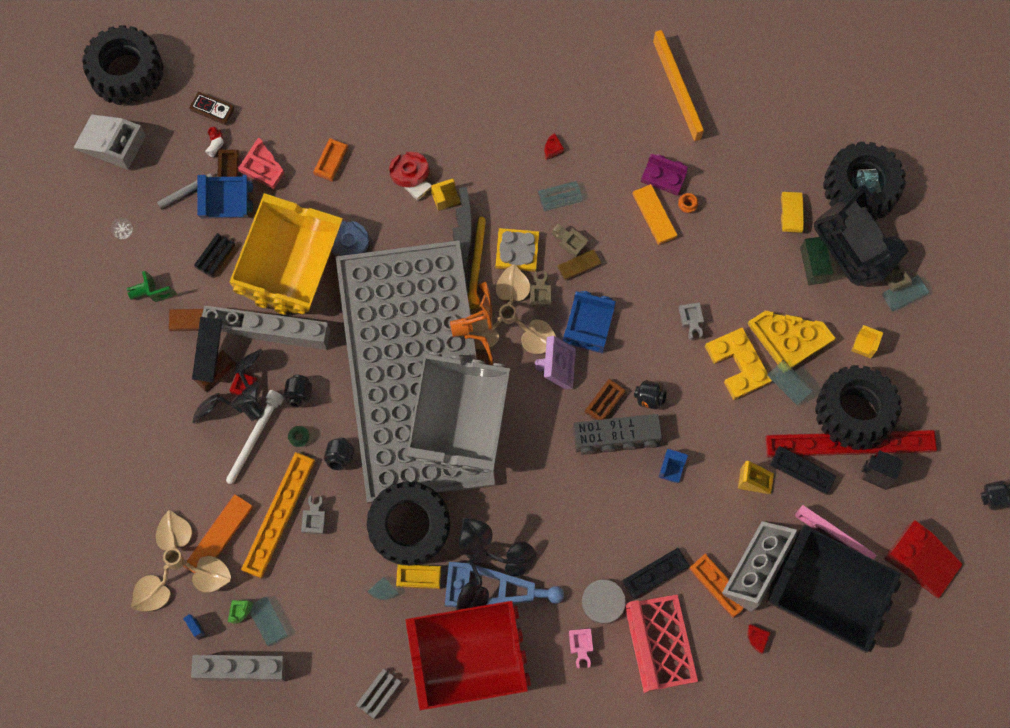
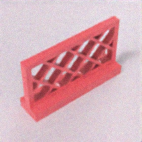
[625,595,698,693]

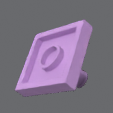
[535,336,576,389]

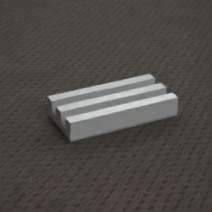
[356,668,402,719]

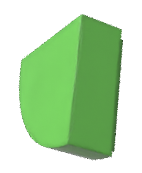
[228,600,253,624]

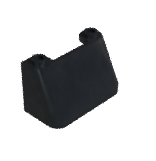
[814,185,909,286]

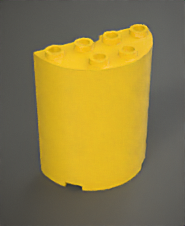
[229,193,343,315]

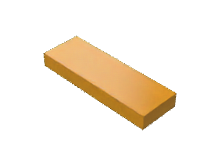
[632,184,677,245]

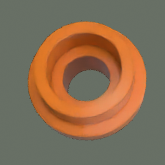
[678,193,698,213]

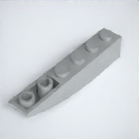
[202,305,330,350]

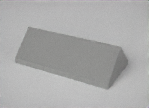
[722,521,799,612]

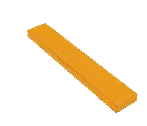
[653,30,704,141]
[241,452,316,579]

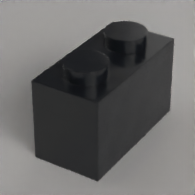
[861,450,904,490]

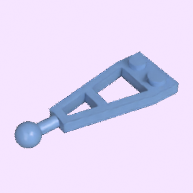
[444,562,564,608]

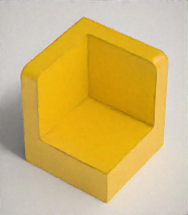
[431,178,460,211]
[851,325,883,359]

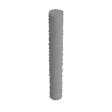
[157,173,212,209]

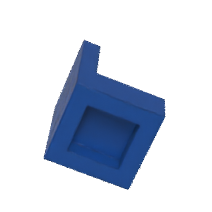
[658,449,688,483]

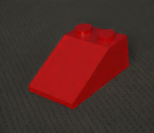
[884,520,963,598]

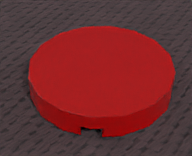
[389,152,430,188]

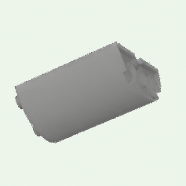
[406,352,510,473]

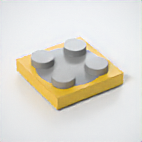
[495,228,539,272]

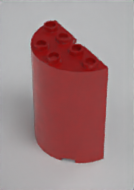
[405,601,531,711]

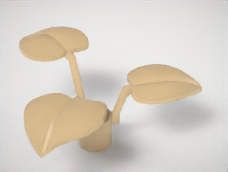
[472,264,556,354]
[131,510,231,612]

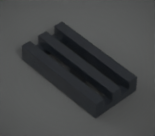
[194,233,235,278]

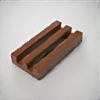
[584,379,626,420]

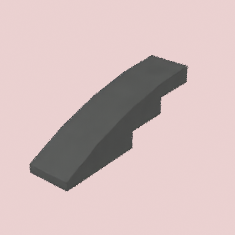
[452,187,472,272]

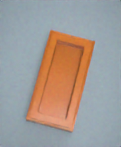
[313,138,348,181]

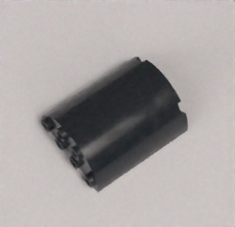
[767,525,901,653]

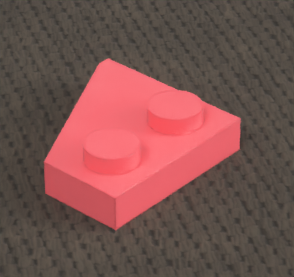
[238,138,284,189]

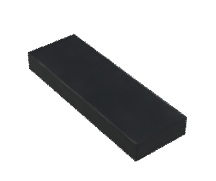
[192,317,223,382]
[769,446,836,495]
[622,548,689,600]

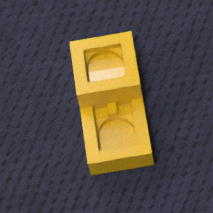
[781,192,803,233]

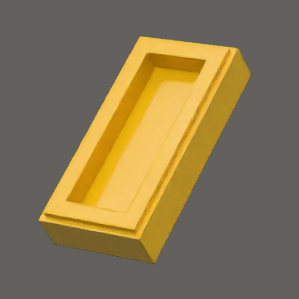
[396,564,441,589]

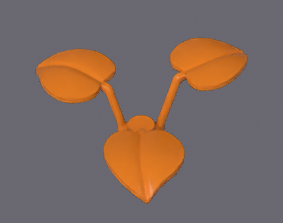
[450,282,493,366]

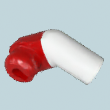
[205,127,224,157]

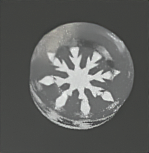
[111,218,133,239]

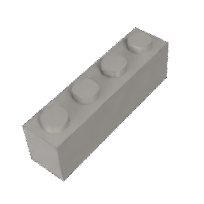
[191,655,286,682]

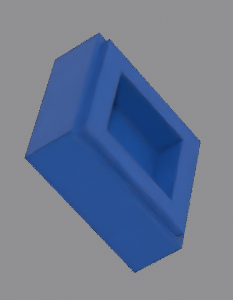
[183,614,205,640]

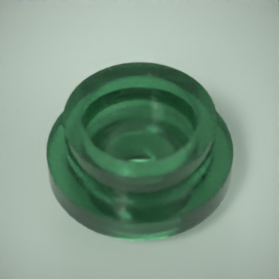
[288,426,310,447]

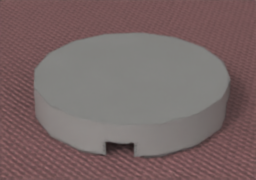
[582,580,626,624]

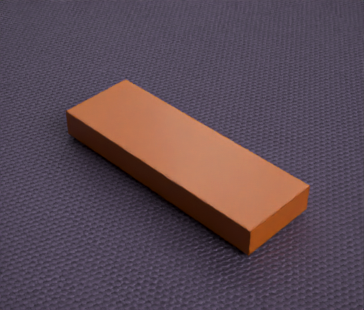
[689,553,744,618]

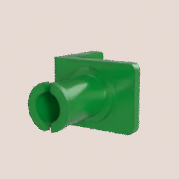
[127,271,177,302]

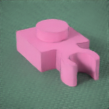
[568,629,593,669]

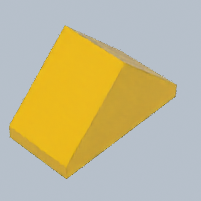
[738,461,774,494]

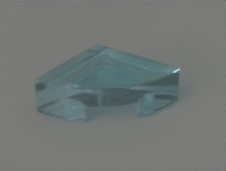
[367,577,398,600]

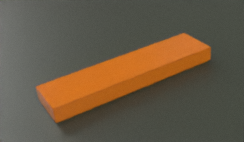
[183,494,253,573]

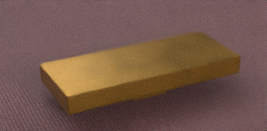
[557,249,601,281]

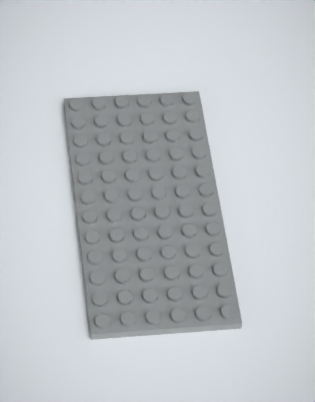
[336,240,495,504]

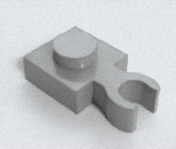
[678,302,704,340]
[301,496,326,535]

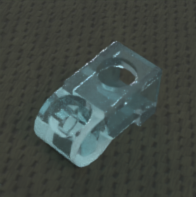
[850,169,878,194]

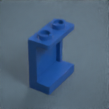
[197,175,253,219]
[563,291,616,354]

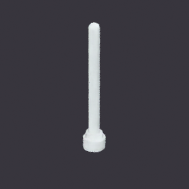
[226,390,284,484]

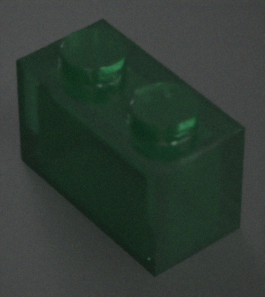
[800,237,833,285]

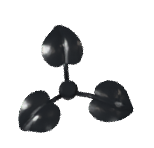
[192,349,264,424]
[456,518,536,610]

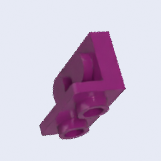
[640,153,688,196]

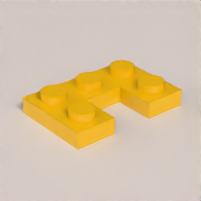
[705,327,772,400]

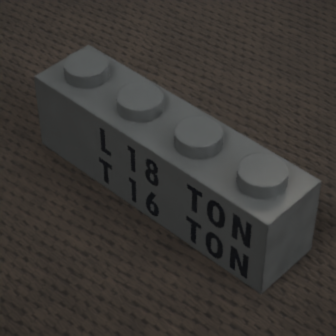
[573,414,662,455]

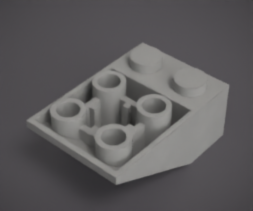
[73,114,146,170]

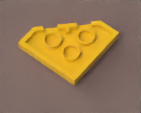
[747,311,836,373]

